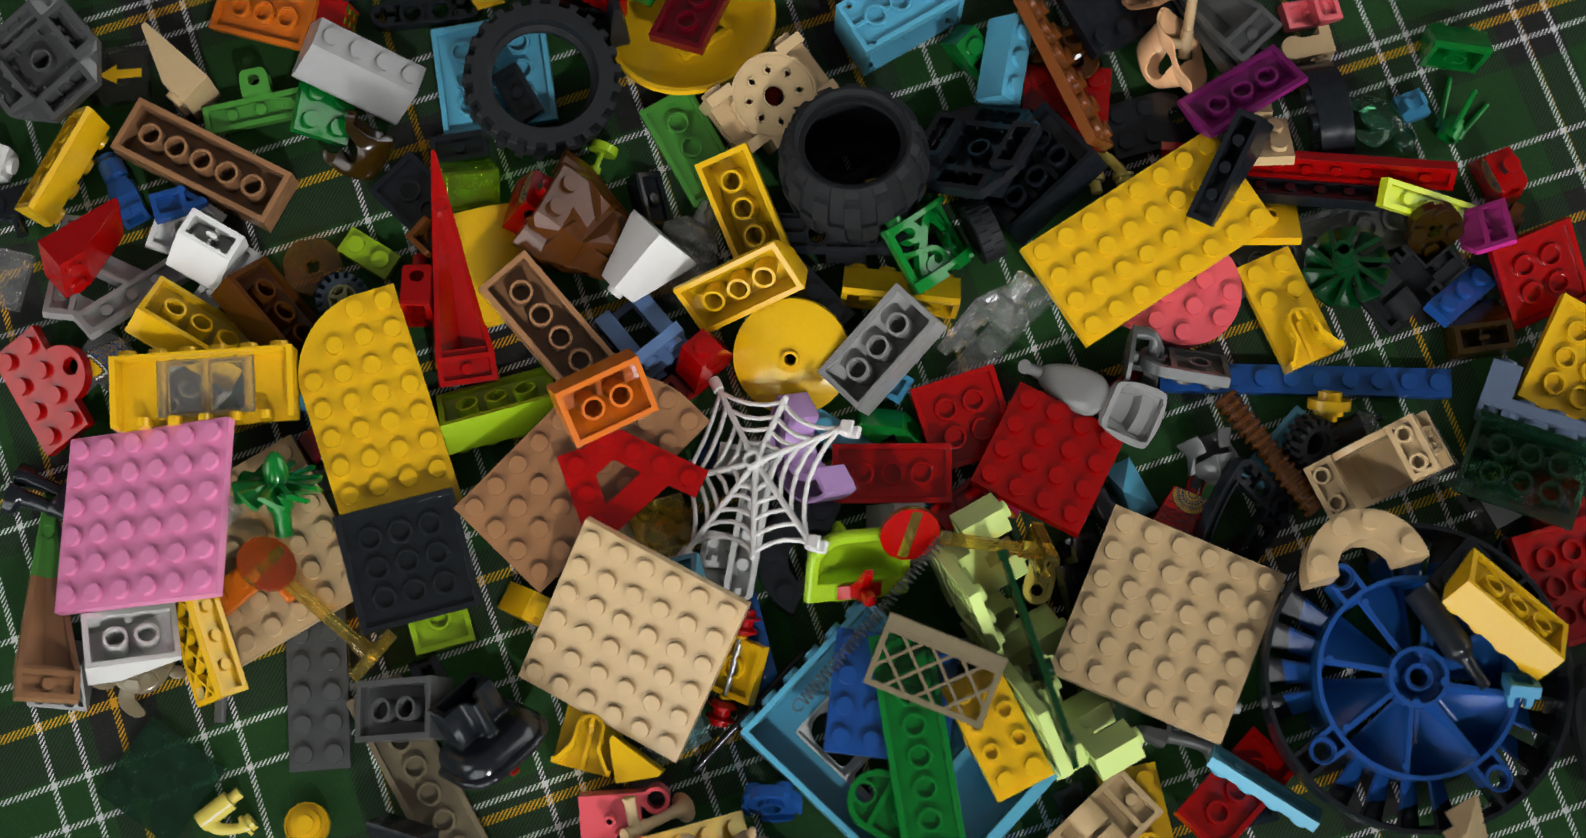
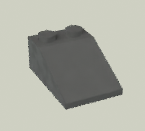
[355,675,453,743]

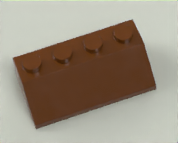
[211,256,319,365]

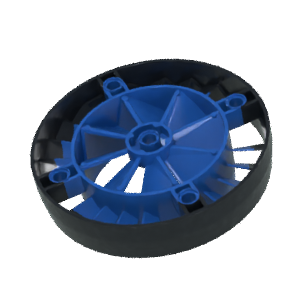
[1256,523,1574,835]

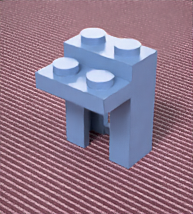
[594,294,688,382]

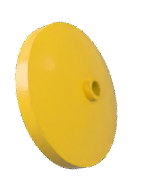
[733,297,848,411]

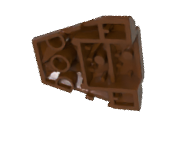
[511,149,630,282]

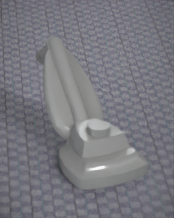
[1018,359,1167,449]

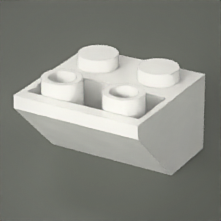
[165,207,249,292]

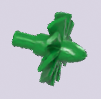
[232,451,323,538]

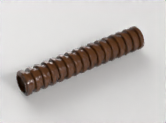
[1214,389,1323,517]

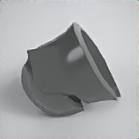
[1176,427,1240,485]

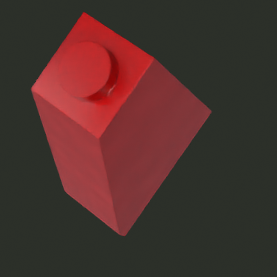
[674,328,733,394]

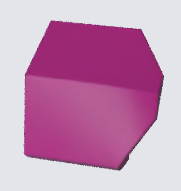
[1459,197,1517,255]

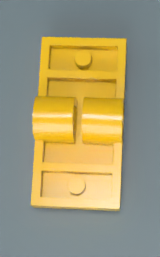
[940,669,1055,803]

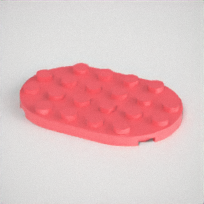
[1122,255,1242,348]

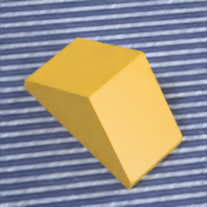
[609,733,666,784]

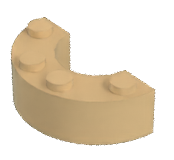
[1299,508,1430,591]

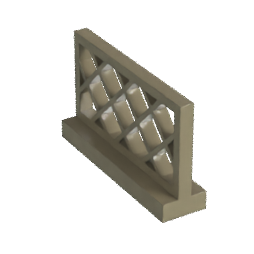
[863,611,1009,729]

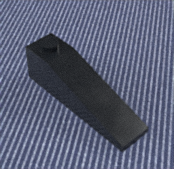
[1186,107,1274,227]

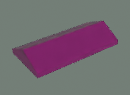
[1177,44,1308,139]

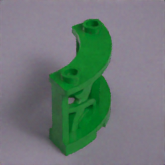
[879,191,975,295]

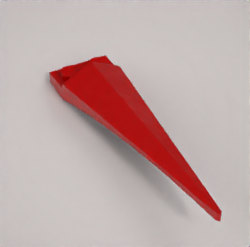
[430,149,498,388]

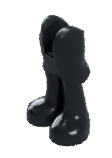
[1,463,67,522]

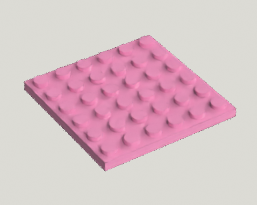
[54,417,235,616]

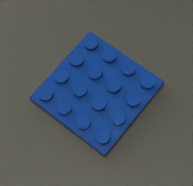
[823,627,959,759]

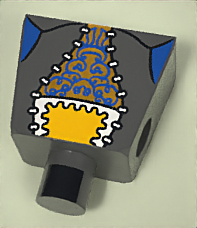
[74,329,138,395]

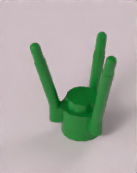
[1433,76,1489,145]

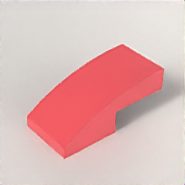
[1277,0,1344,34]

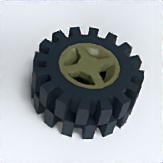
[313,271,368,316]

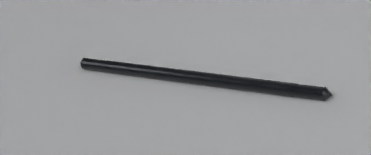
[692,649,807,773]

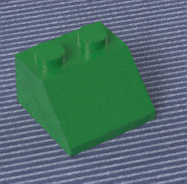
[1418,22,1493,74]

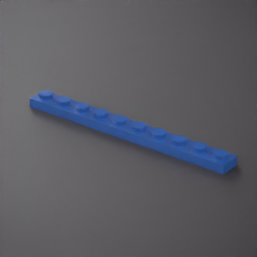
[1158,363,1452,400]

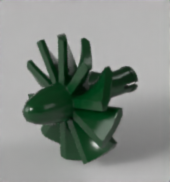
[1303,226,1390,309]

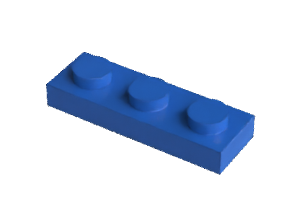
[1423,263,1496,328]

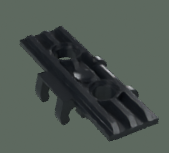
[777,212,917,265]

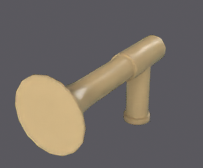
[1171,0,1198,59]
[620,792,695,838]

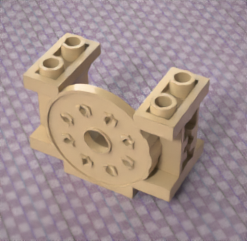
[698,31,839,155]
[1303,410,1455,519]

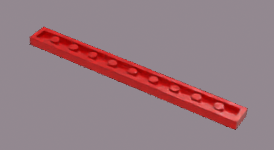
[1160,142,1458,191]

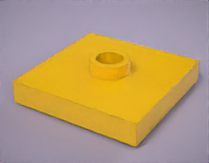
[1245,203,1302,245]

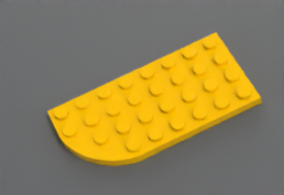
[298,283,463,515]

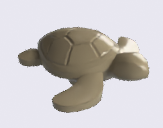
[92,662,187,718]

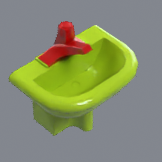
[803,521,911,607]

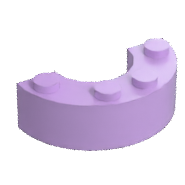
[768,392,856,504]

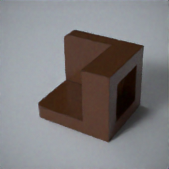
[405,215,432,259]

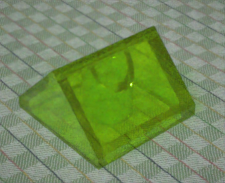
[439,159,500,214]

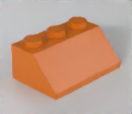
[546,348,660,448]

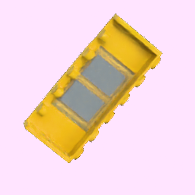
[108,340,300,433]

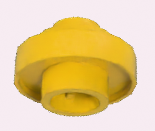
[1307,390,1352,422]
[284,802,331,838]

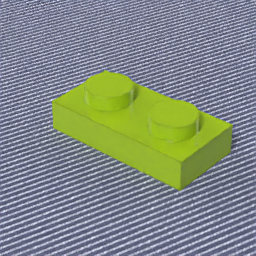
[337,226,403,283]

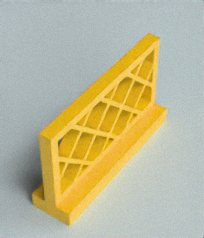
[172,597,249,708]

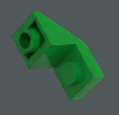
[856,408,923,443]

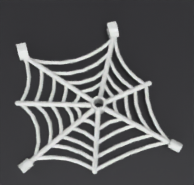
[675,376,862,560]

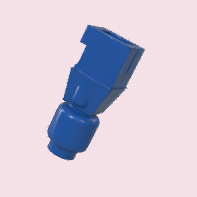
[98,152,153,230]

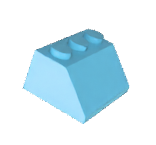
[975,13,1031,108]

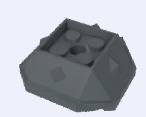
[0,0,102,123]

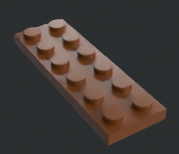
[1013,0,1114,151]

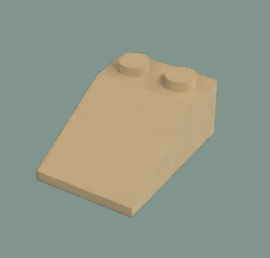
[141,22,222,120]

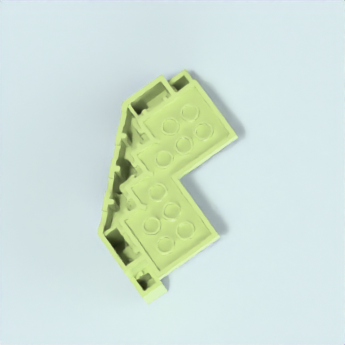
[927,493,1146,781]

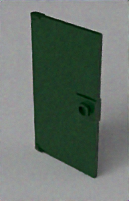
[997,549,1079,769]

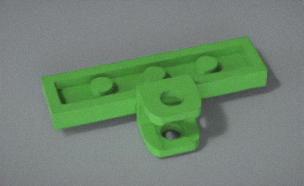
[201,67,298,136]

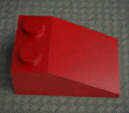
[37,197,124,298]

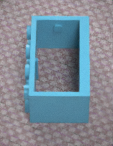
[834,0,965,77]

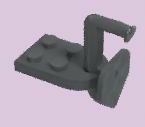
[1098,324,1231,415]

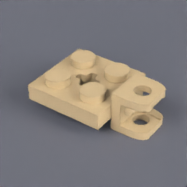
[1253,103,1295,166]

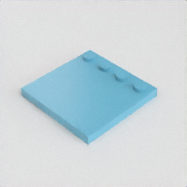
[430,19,559,135]

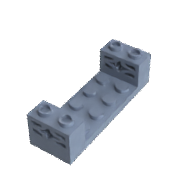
[1473,358,1586,455]

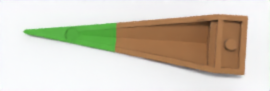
[13,493,81,705]

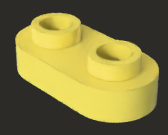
[1021,546,1060,606]

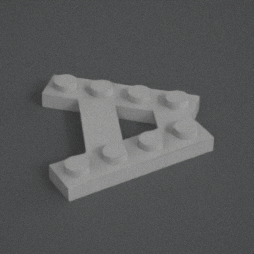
[42,214,191,341]

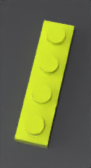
[1375,177,1477,224]

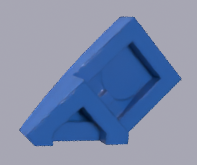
[148,185,209,225]

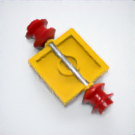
[705,608,770,727]

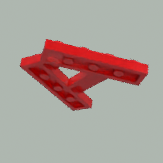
[557,429,709,531]

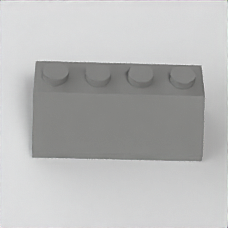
[291,17,427,125]
[817,282,948,416]

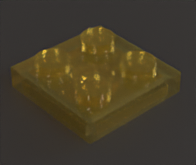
[629,493,703,558]

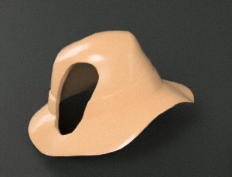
[1137,7,1207,94]

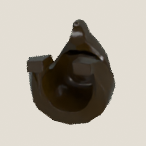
[322,110,396,181]

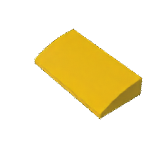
[453,203,522,328]

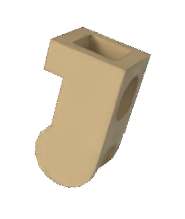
[1279,24,1336,65]

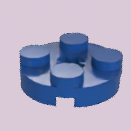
[741,781,803,823]

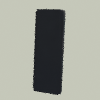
[626,171,673,229]

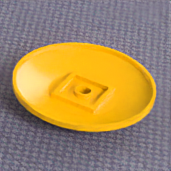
[615,0,777,95]

